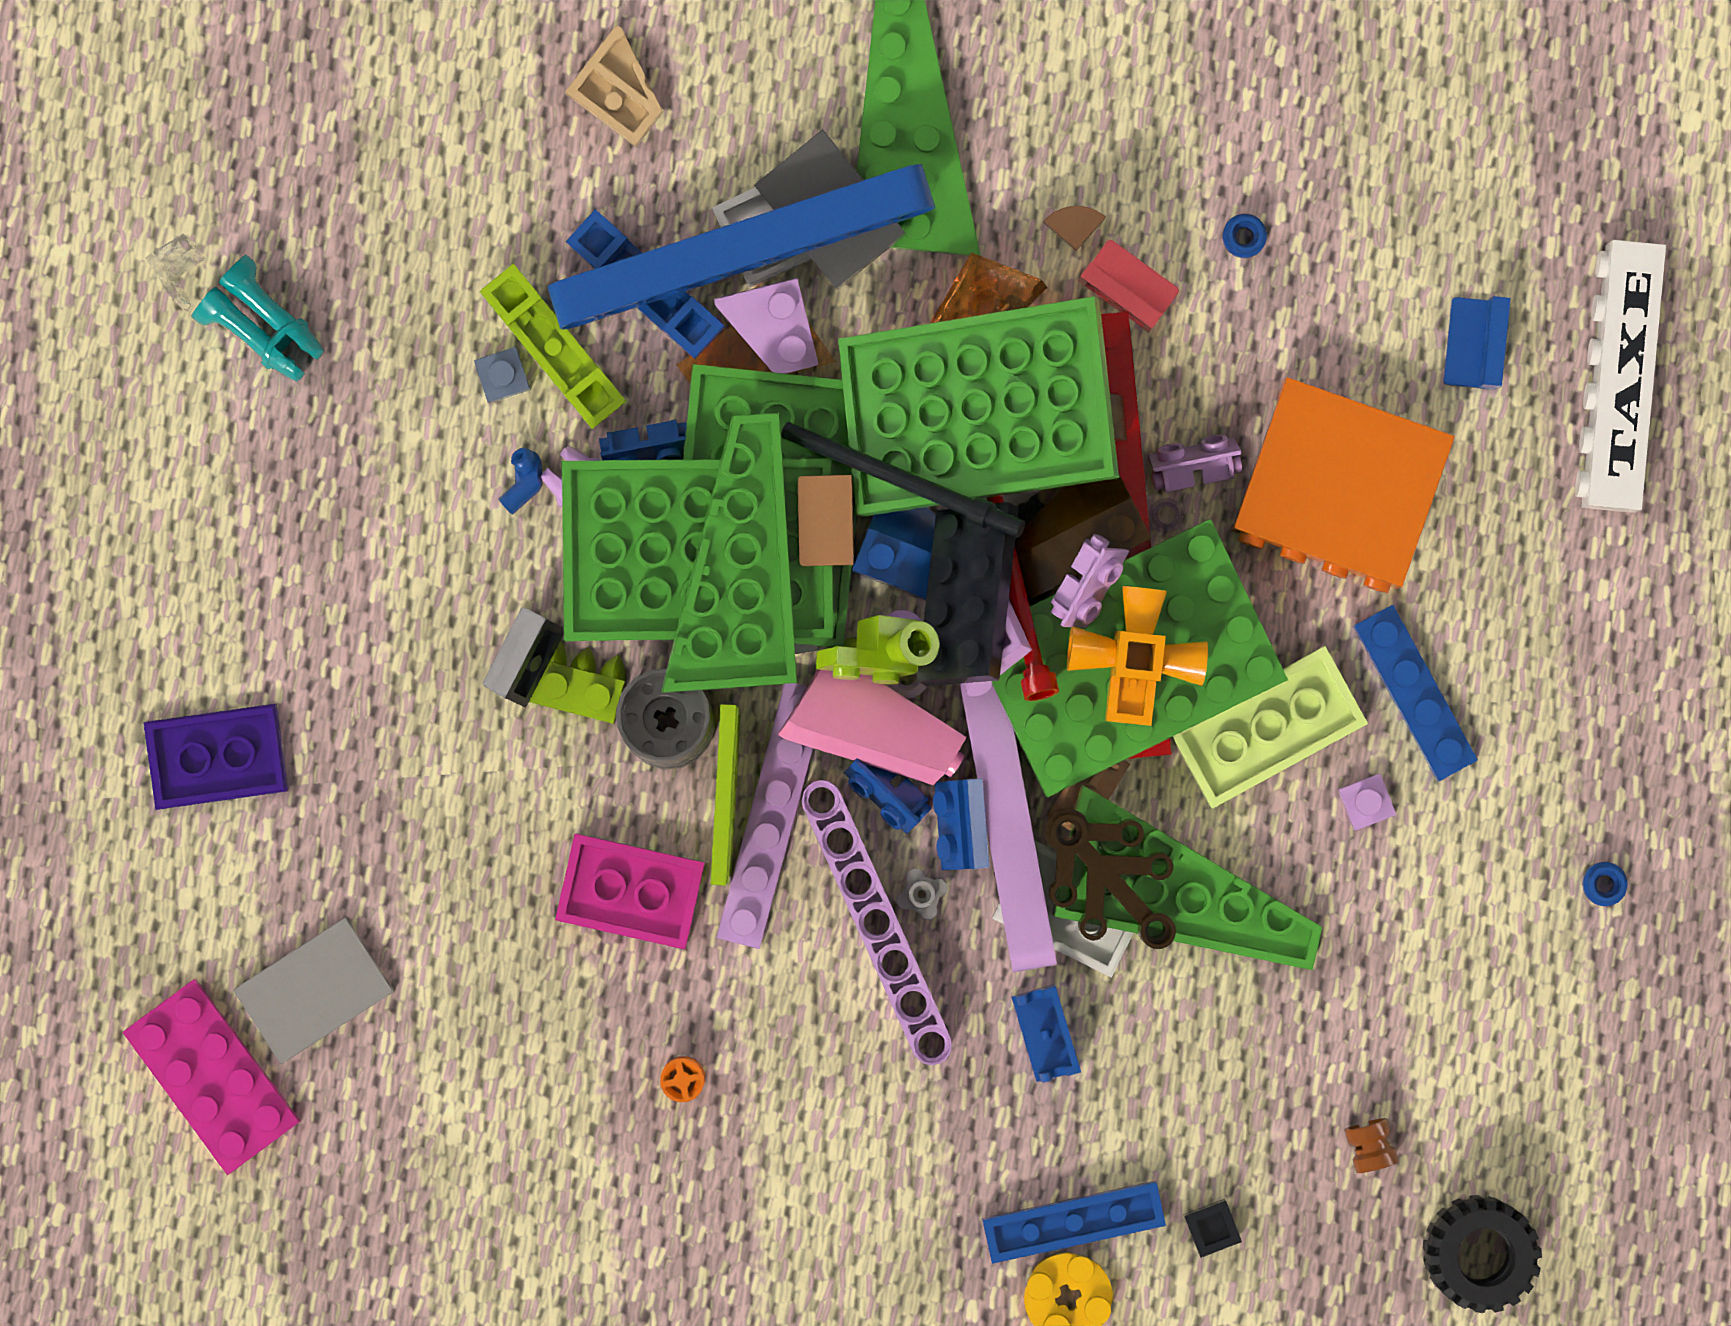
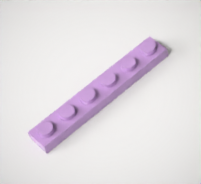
[716,683,813,949]

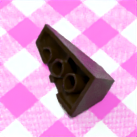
[1009,472,1152,601]

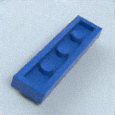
[1353,605,1478,782]
[982,1181,1166,1264]

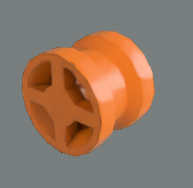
[660,1056,705,1102]

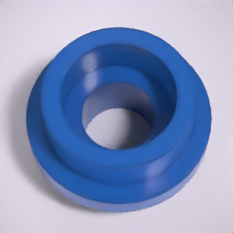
[1222,214,1267,259]
[1582,862,1628,906]

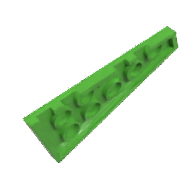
[857,0,981,258]
[661,413,797,693]
[1052,784,1322,970]

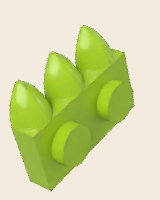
[529,641,625,724]

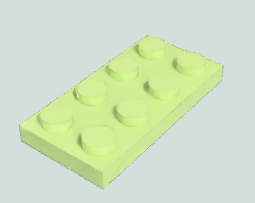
[1172,646,1368,809]

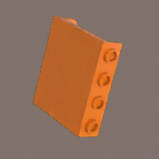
[1231,377,1455,594]

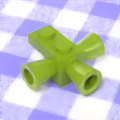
[816,615,939,684]

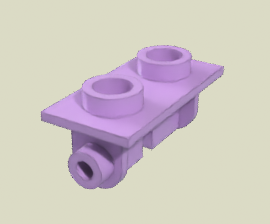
[1148,434,1242,493]
[1051,534,1129,628]

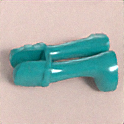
[191,254,325,382]

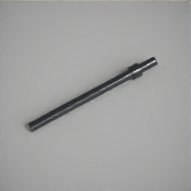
[781,422,1025,538]

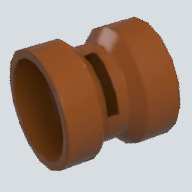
[1344,1118,1399,1173]

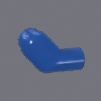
[498,448,542,515]

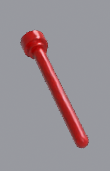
[986,496,1059,701]

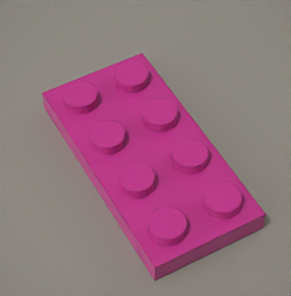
[122,979,301,1175]

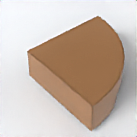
[1043,206,1106,251]

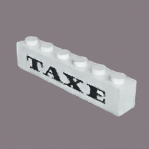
[1575,240,1666,513]

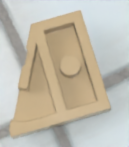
[565,25,663,148]

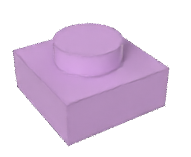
[1338,773,1396,831]

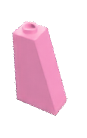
[778,669,966,785]

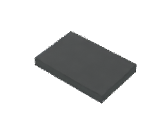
[754,129,906,290]

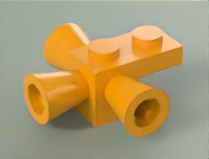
[1067,586,1208,726]

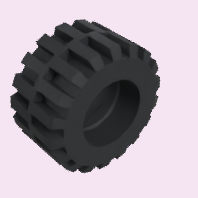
[1423,1195,1542,1313]

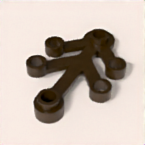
[1044,808,1176,949]

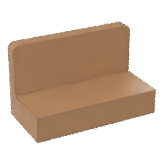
[798,475,855,566]

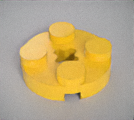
[1023,1251,1113,1326]

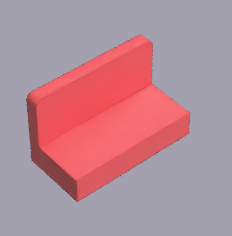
[1078,240,1179,333]

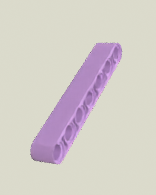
[960,683,1057,973]
[802,780,952,1065]

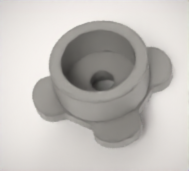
[896,869,948,920]

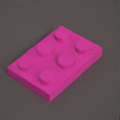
[555,833,705,950]

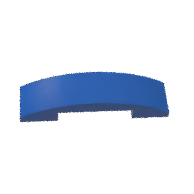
[565,209,725,359]

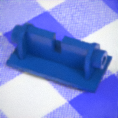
[599,419,686,461]
[843,759,932,834]

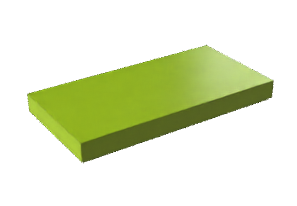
[710,704,741,886]

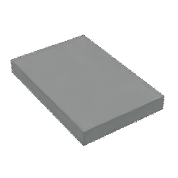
[233,917,394,1064]

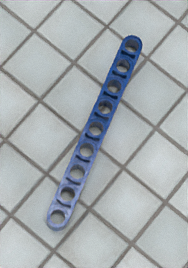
[547,164,936,330]

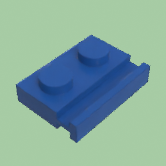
[933,778,990,870]

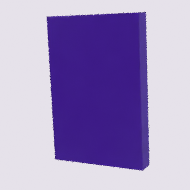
[143,704,289,810]

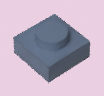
[474,347,531,403]

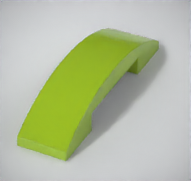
[479,263,627,429]

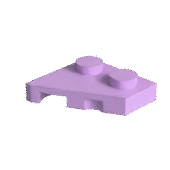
[713,278,819,374]

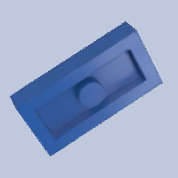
[1443,296,1511,390]

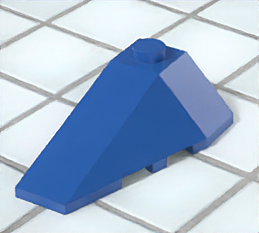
[852,507,1031,601]

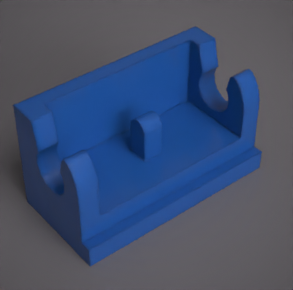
[1011,984,1081,1083]

